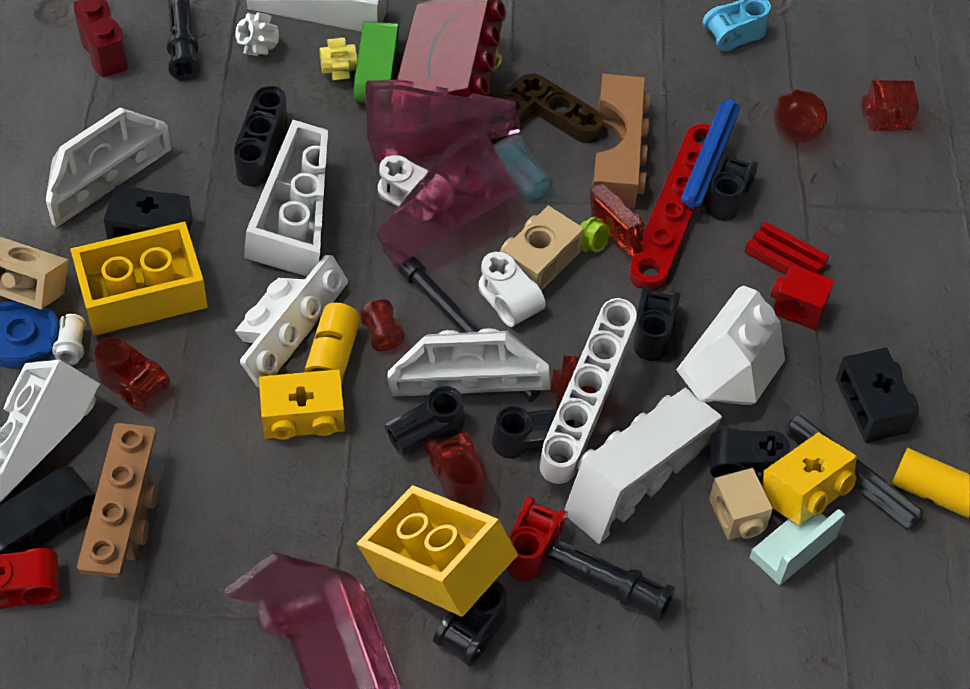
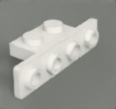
[235,255,348,387]

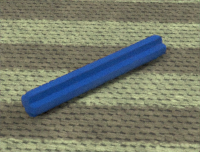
[681,98,741,210]

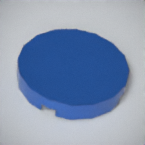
[0,300,60,369]

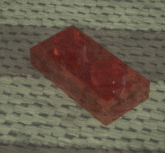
[590,183,645,256]

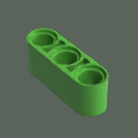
[354,21,399,106]

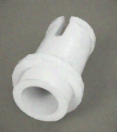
[52,314,86,365]

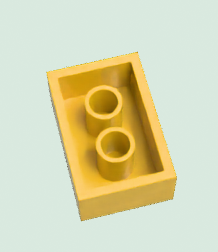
[70,222,208,336]
[357,485,518,617]

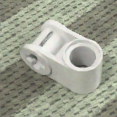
[377,155,450,221]
[478,252,545,327]

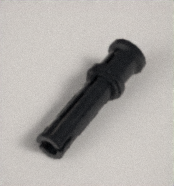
[167,0,200,80]
[546,538,675,622]

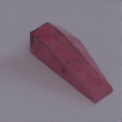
[365,79,521,163]
[375,127,519,266]

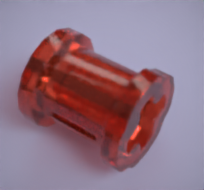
[360,299,405,351]

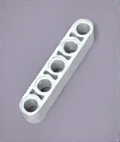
[539,298,637,484]

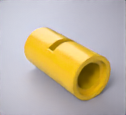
[304,303,361,384]
[891,447,970,518]

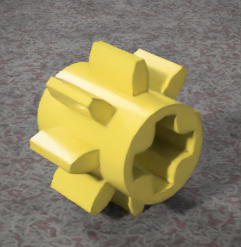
[319,37,357,81]

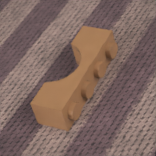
[591,74,650,209]

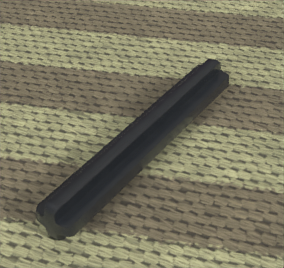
[785,415,923,529]

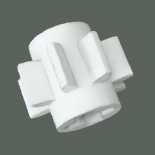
[235,12,279,56]

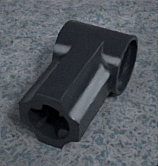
[385,386,465,456]
[492,406,575,458]

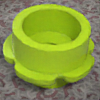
[580,217,610,253]

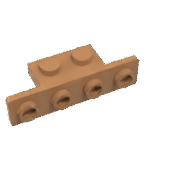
[77,423,158,578]

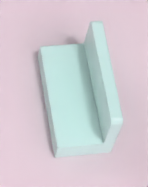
[750,509,845,585]

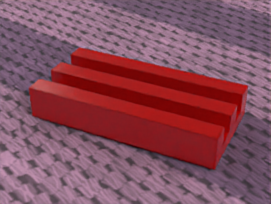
[744,221,829,275]

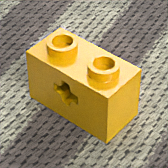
[259,369,345,440]
[762,432,857,526]

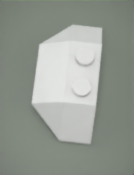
[46,108,171,228]
[676,285,785,405]
[388,328,550,397]

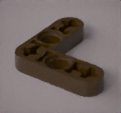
[471,73,603,148]

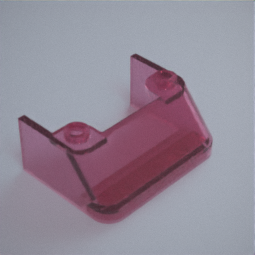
[224,552,400,689]

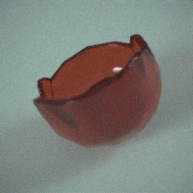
[773,88,828,143]

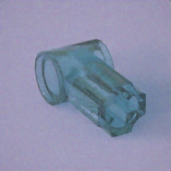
[482,133,553,202]

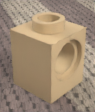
[709,468,773,540]

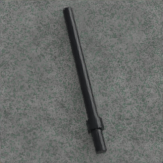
[383,240,540,402]

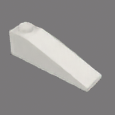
[0,360,100,502]

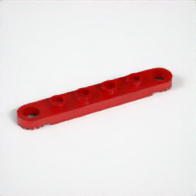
[629,124,711,291]

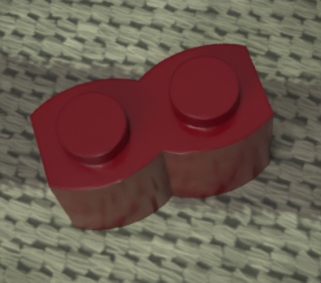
[73,0,128,77]

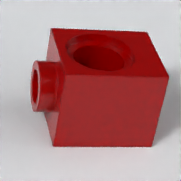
[770,264,835,330]

